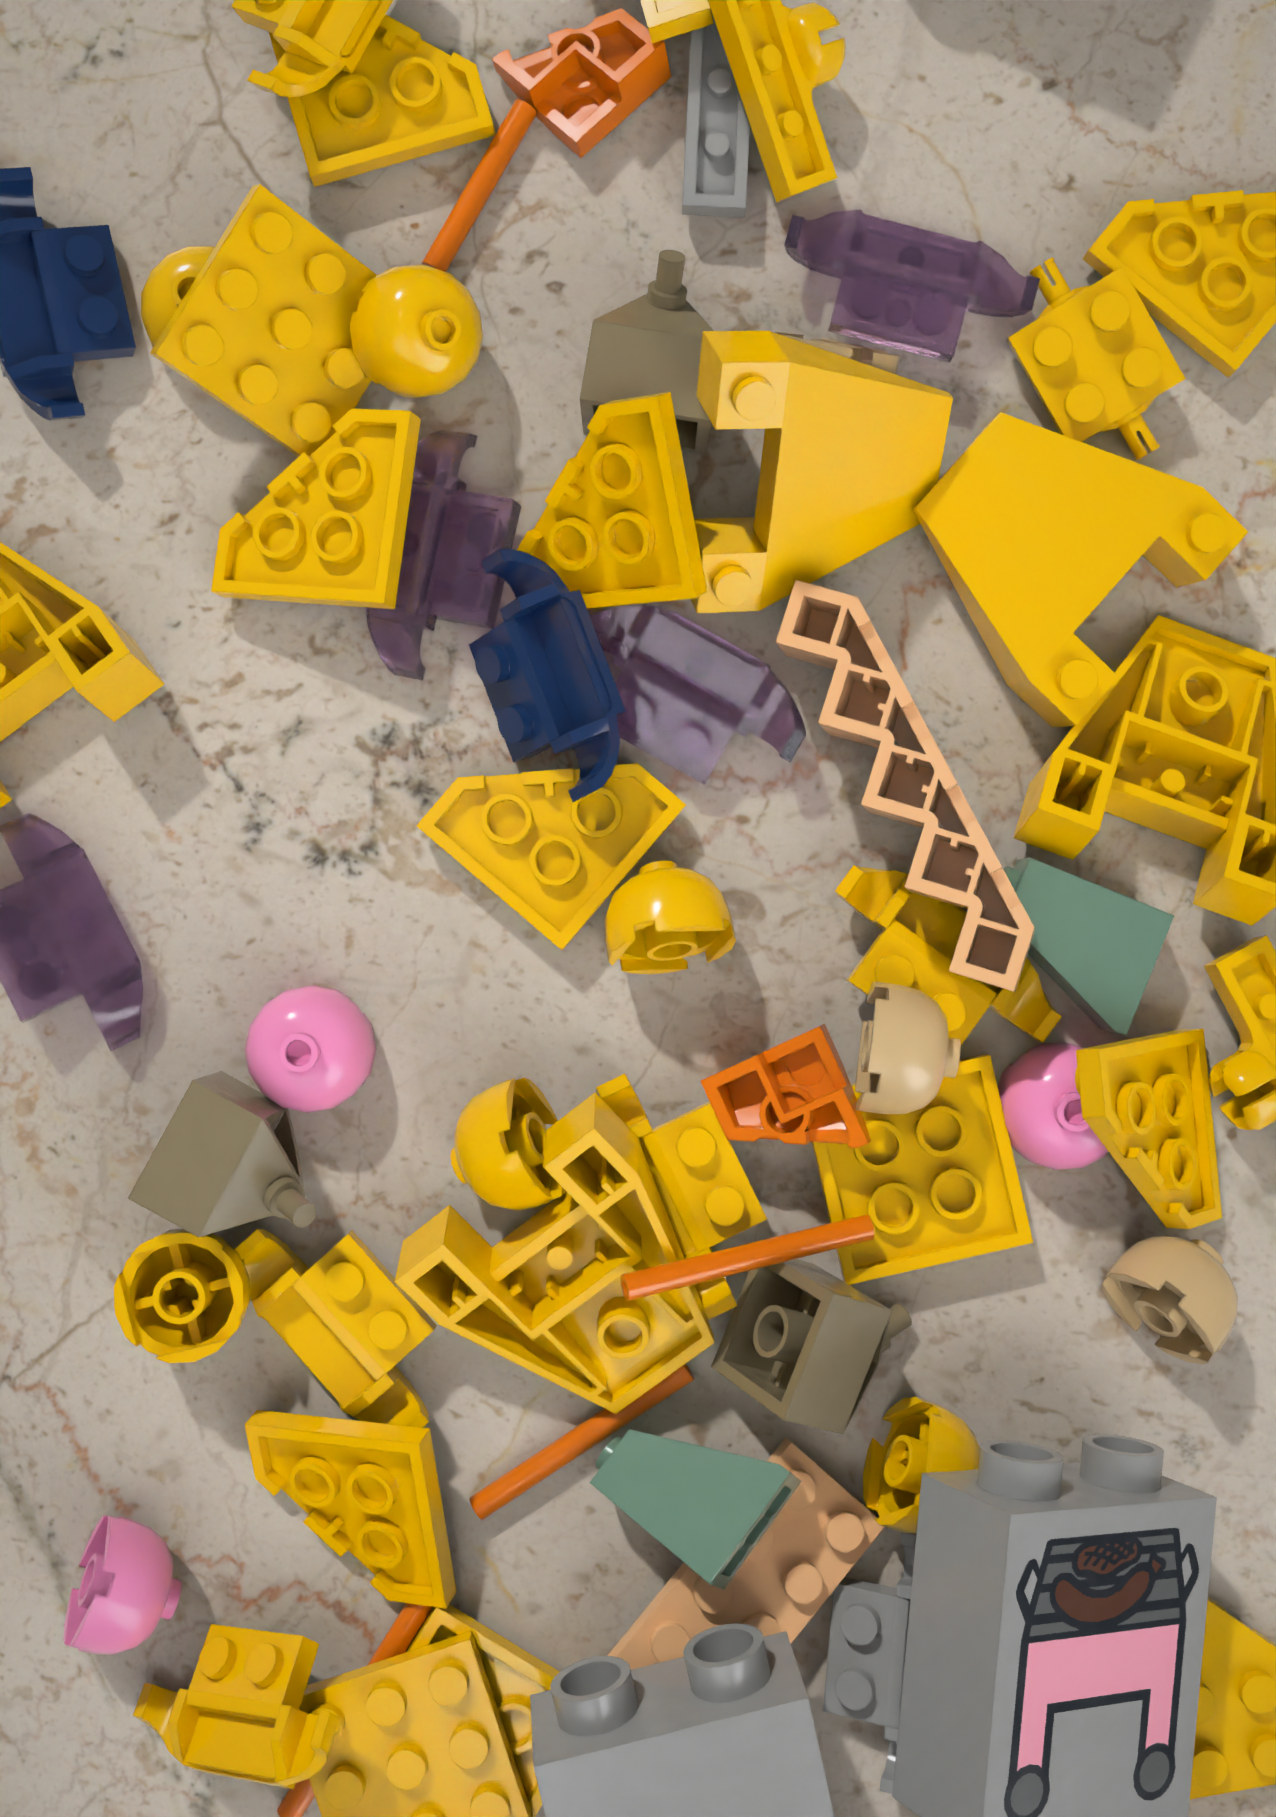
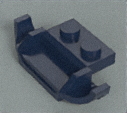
[0,167,136,421]
[469,549,626,802]

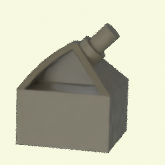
[580,250,714,455]
[128,1071,317,1237]
[711,1259,912,1434]

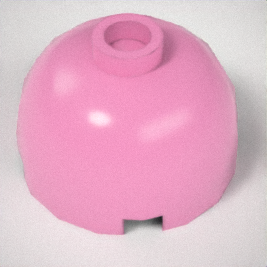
[245,985,376,1113]
[997,1042,1109,1170]
[63,1515,181,1655]

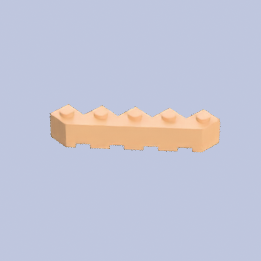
[776,580,1035,992]

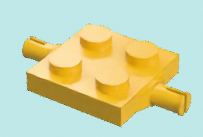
[1007,257,1186,461]

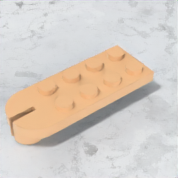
[607,1437,884,1670]

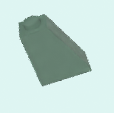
[1003,857,1174,1036]
[590,1429,802,1589]

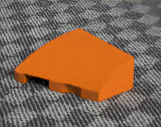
[492,8,672,158]
[700,1024,871,1148]

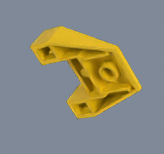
[690,331,953,613]
[913,412,1248,727]
[0,542,165,808]
[1013,615,1276,926]
[394,1092,715,1414]

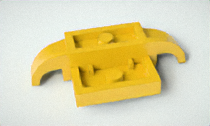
[231,0,393,98]
[835,865,1062,1045]
[596,1073,767,1320]
[234,1229,437,1428]
[133,1624,343,1790]

